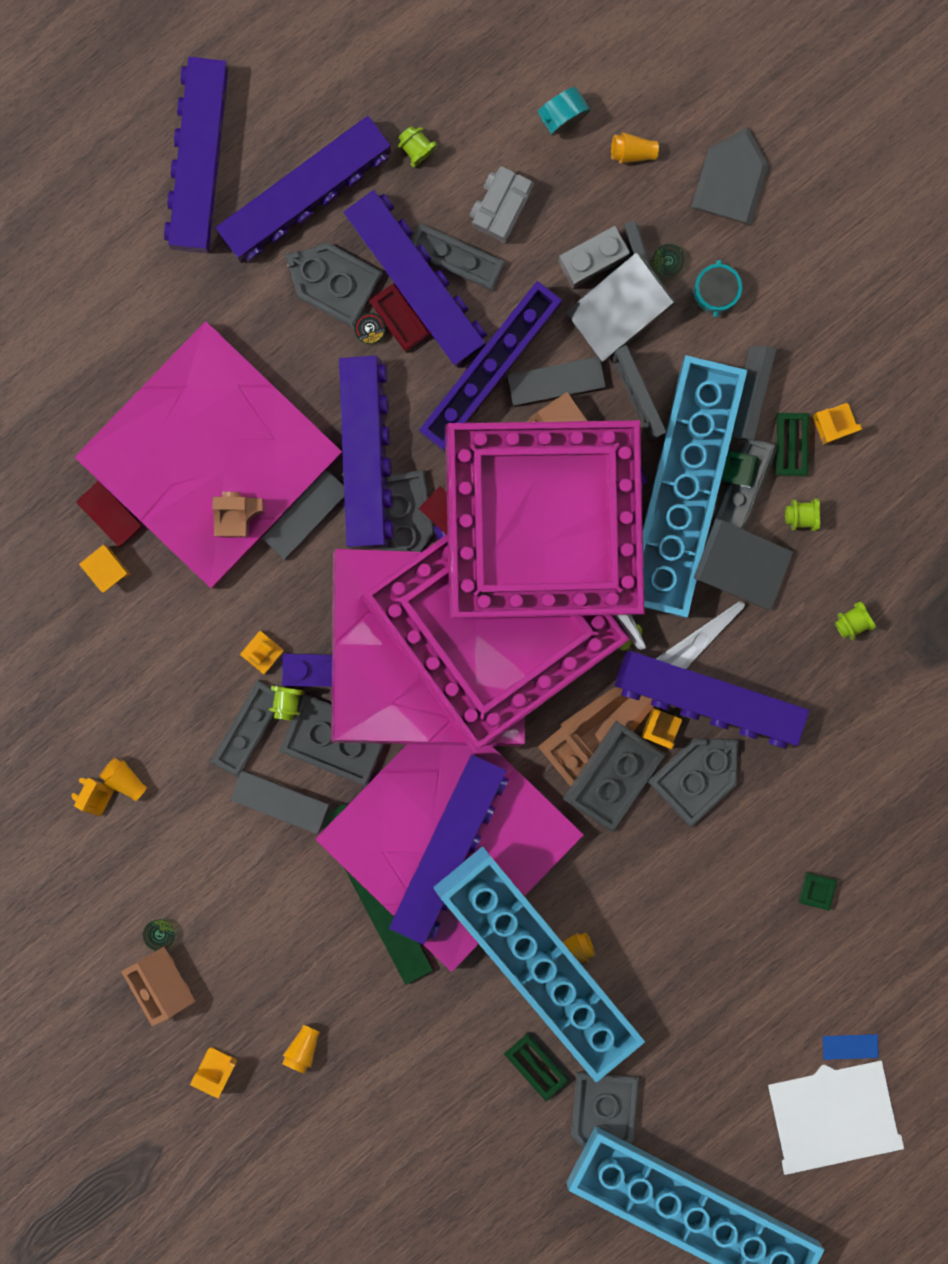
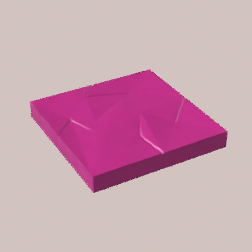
[74,321,343,589]
[445,420,644,619]
[361,534,629,753]
[331,549,525,747]
[315,744,583,972]

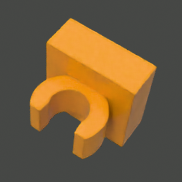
[240,630,285,675]
[71,778,114,817]

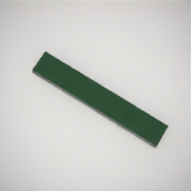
[322,803,434,985]

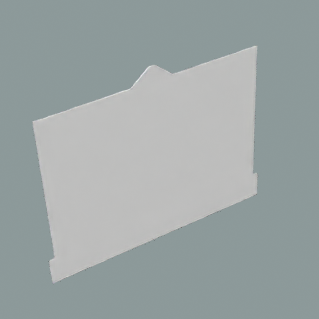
[768,1060,904,1175]

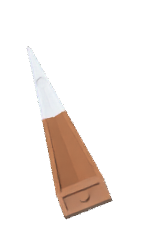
[538,601,745,787]

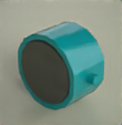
[537,87,591,136]
[693,260,742,318]

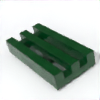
[775,413,809,477]
[504,1032,569,1102]

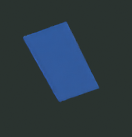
[823,1034,879,1060]

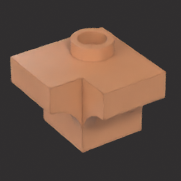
[212,492,265,538]

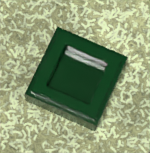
[721,451,759,488]
[798,872,837,911]

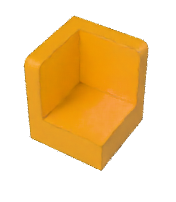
[812,403,862,445]
[79,544,131,592]
[641,708,682,749]
[190,1047,238,1099]

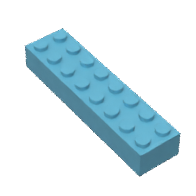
[642,355,747,618]
[433,846,645,1083]
[566,1126,824,1264]

